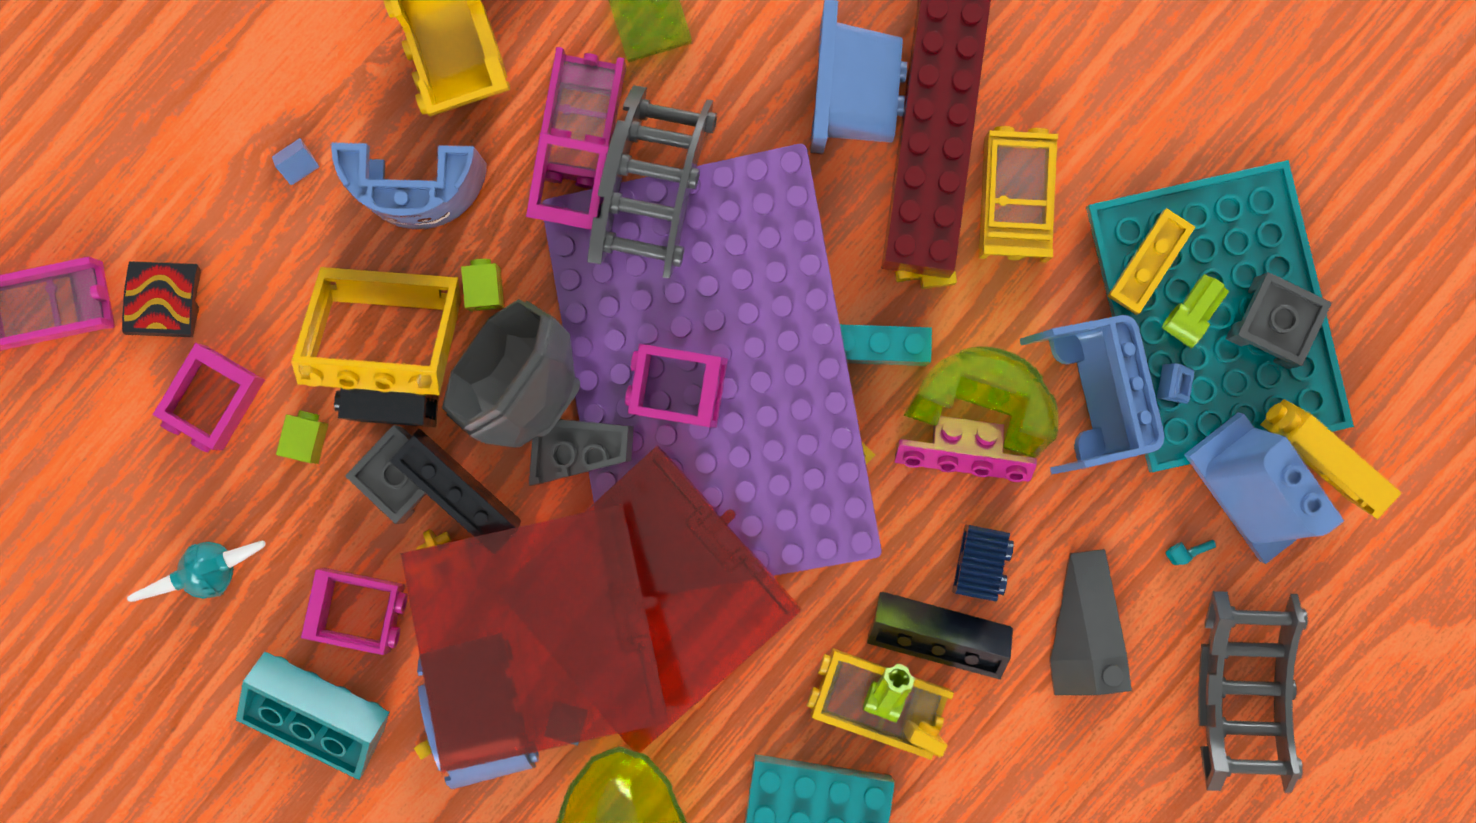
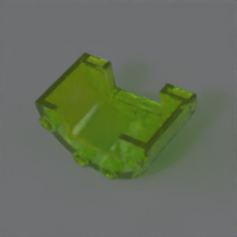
[904,347,1059,458]

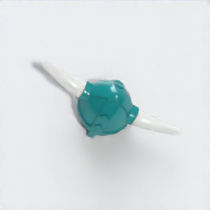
[127,540,266,602]

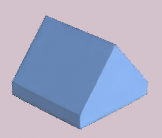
[272,138,320,185]
[1157,363,1194,404]

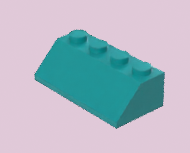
[236,652,390,780]

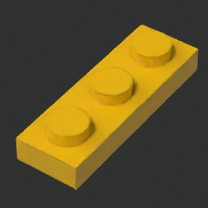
[1107,208,1195,315]

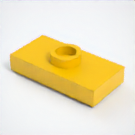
[903,720,948,757]

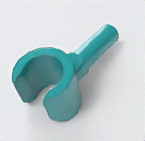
[1165,540,1216,565]

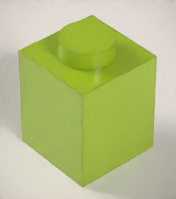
[461,259,504,312]
[276,410,328,464]

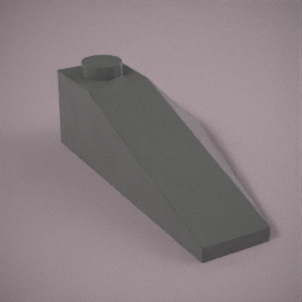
[1049,549,1132,695]

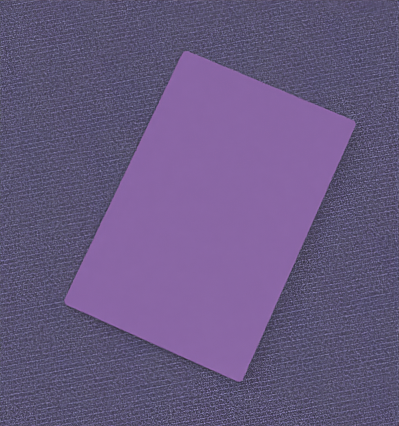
[542,144,882,603]

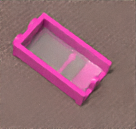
[541,47,627,189]
[0,257,115,351]

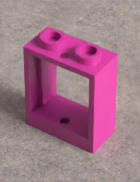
[526,127,609,230]
[152,343,265,453]
[625,344,728,428]
[301,568,408,655]

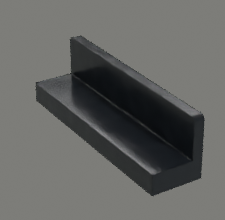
[390,428,521,555]
[867,592,1013,679]

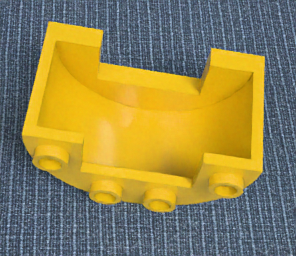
[383,0,510,117]

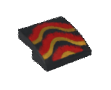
[122,261,201,337]

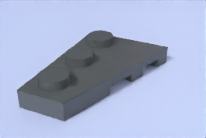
[529,419,634,486]

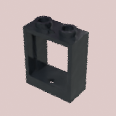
[334,388,439,427]

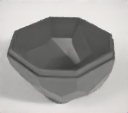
[442,299,580,447]

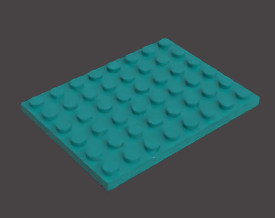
[1086,160,1354,473]

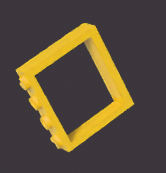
[292,267,461,395]

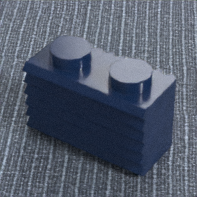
[952,524,1014,602]

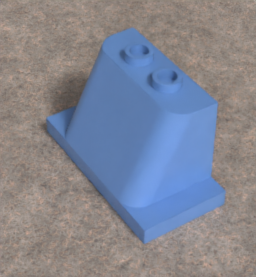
[810,0,907,154]
[1184,412,1344,564]

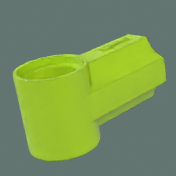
[1162,274,1229,348]
[863,664,915,723]

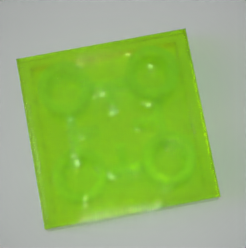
[609,0,692,63]

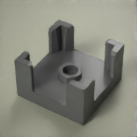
[1226,272,1332,369]
[345,425,426,524]

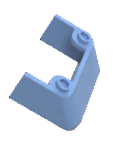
[1020,315,1164,474]

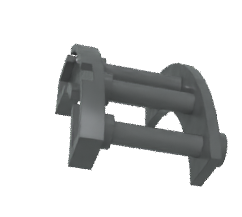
[587,85,717,278]
[1198,591,1308,793]

